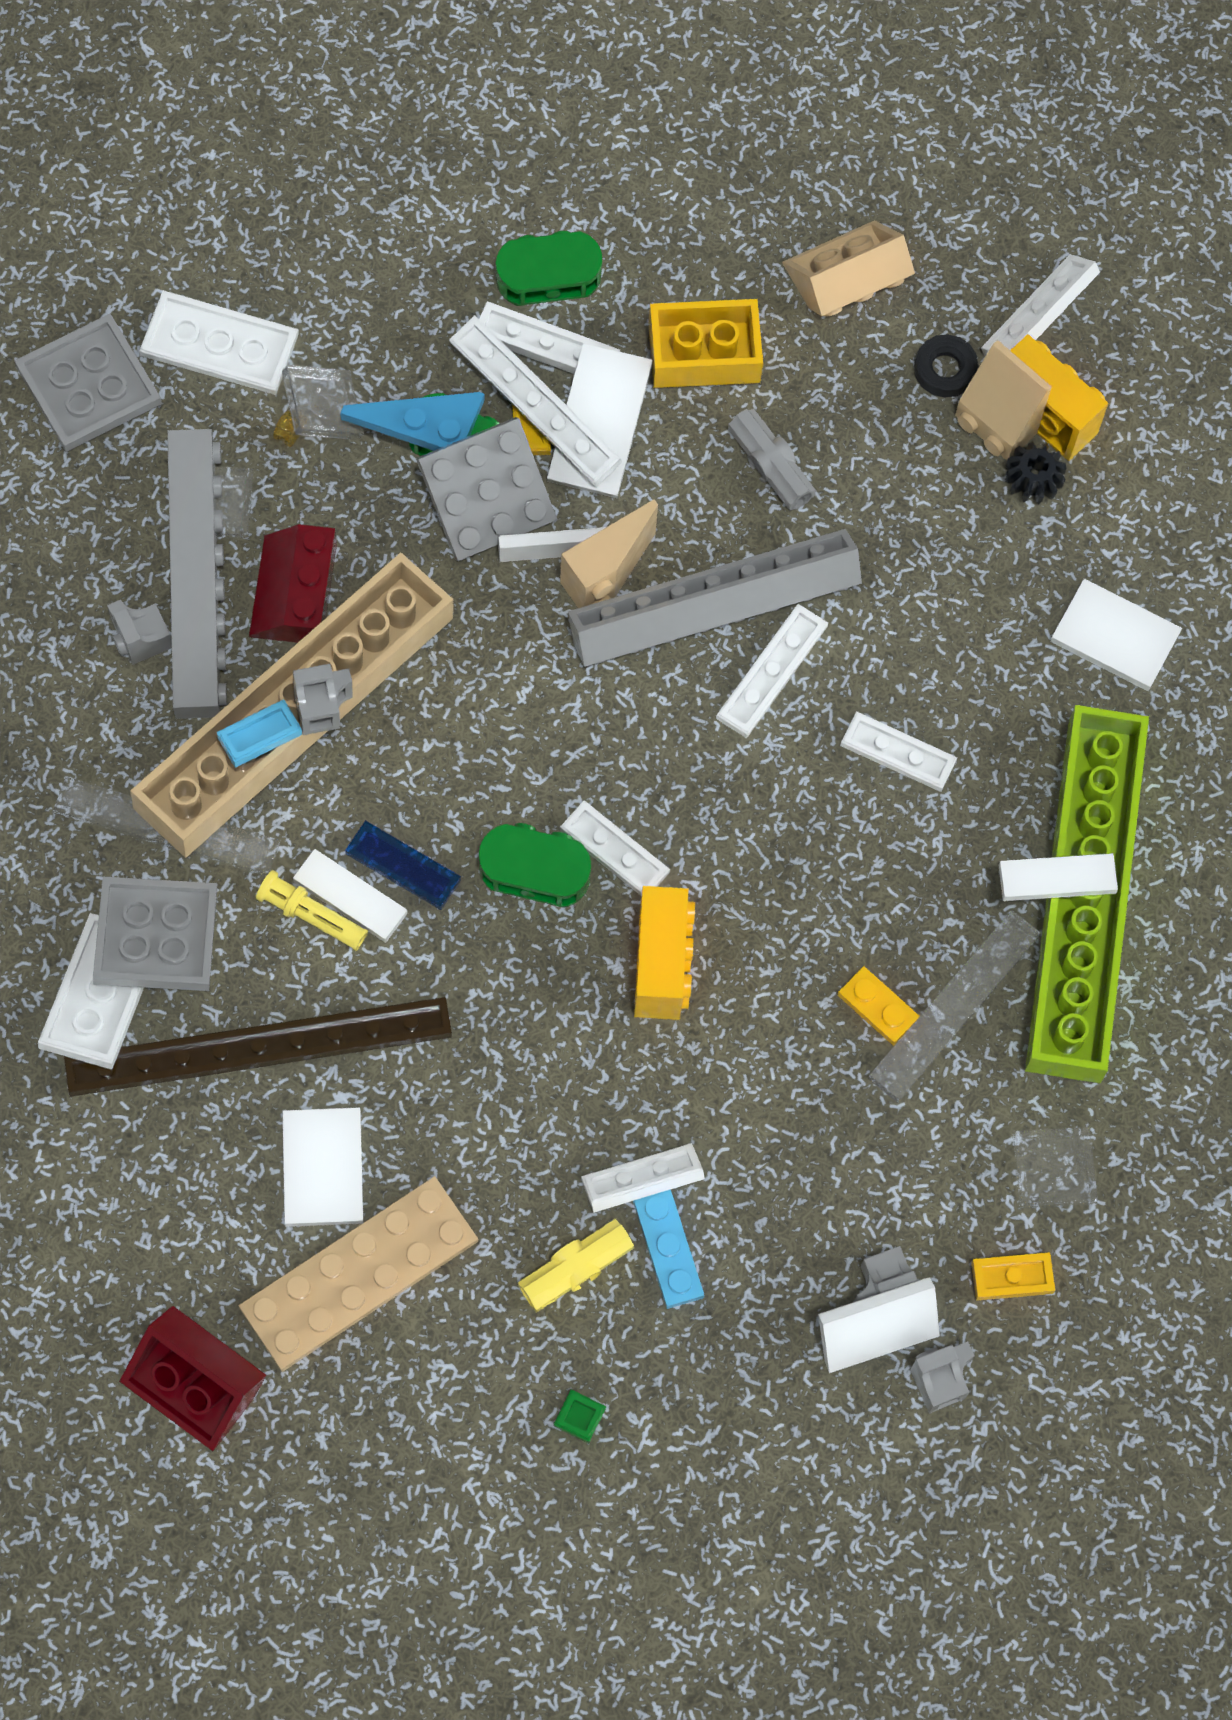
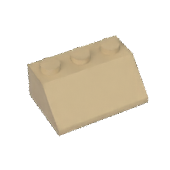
[782,220,915,316]

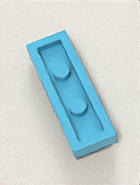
[633,1189,705,1309]

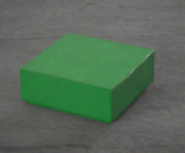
[553,1389,606,1444]

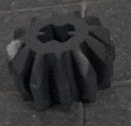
[1004,440,1067,505]

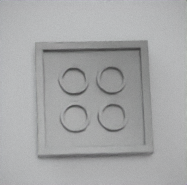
[14,313,162,452]
[416,417,557,561]
[93,877,217,991]

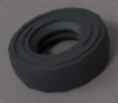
[914,334,979,398]

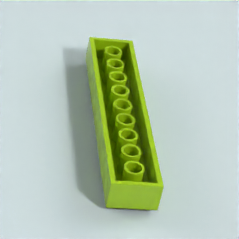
[1025,705,1149,1083]

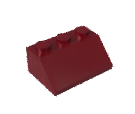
[249,524,337,643]
[119,1306,267,1451]

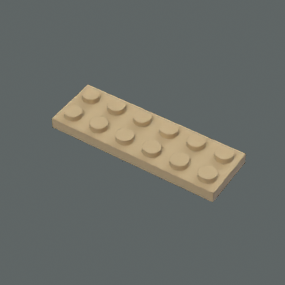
[238,1176,478,1372]

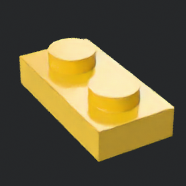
[837,966,920,1046]
[971,1252,1055,1301]

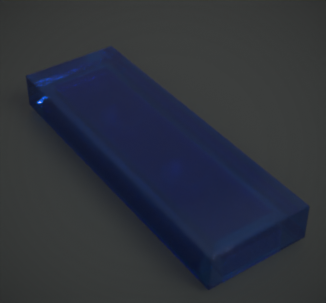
[345,820,461,910]

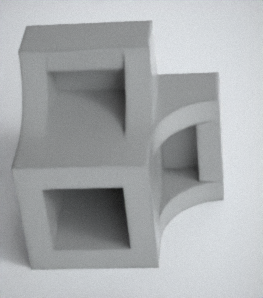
[107,600,172,665]
[293,664,353,735]
[854,1246,918,1302]
[910,1341,975,1414]

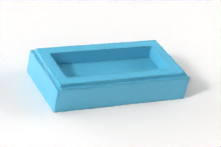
[217,699,302,768]

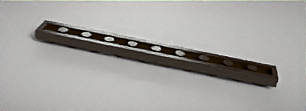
[64,997,452,1097]

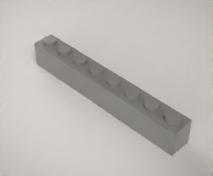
[167,429,227,719]
[568,529,862,667]

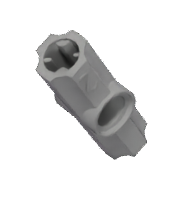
[728,408,816,511]

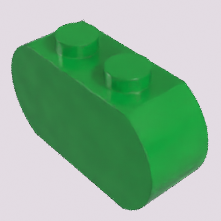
[496,231,602,306]
[479,823,591,908]

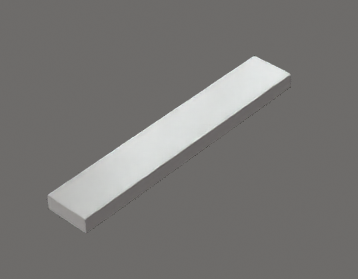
[449,315,622,487]

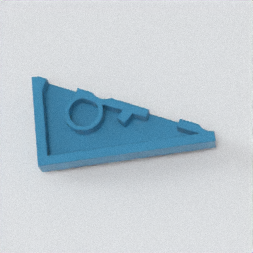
[340,392,485,451]

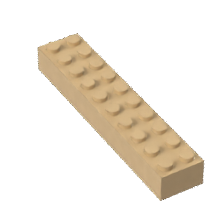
[130,552,453,858]

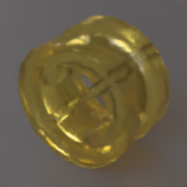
[273,410,306,447]

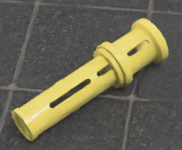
[256,870,368,951]

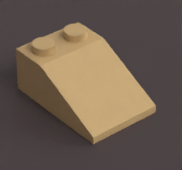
[955,340,1052,460]
[560,500,658,608]

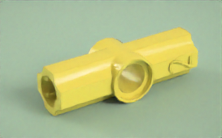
[518,1219,634,1313]

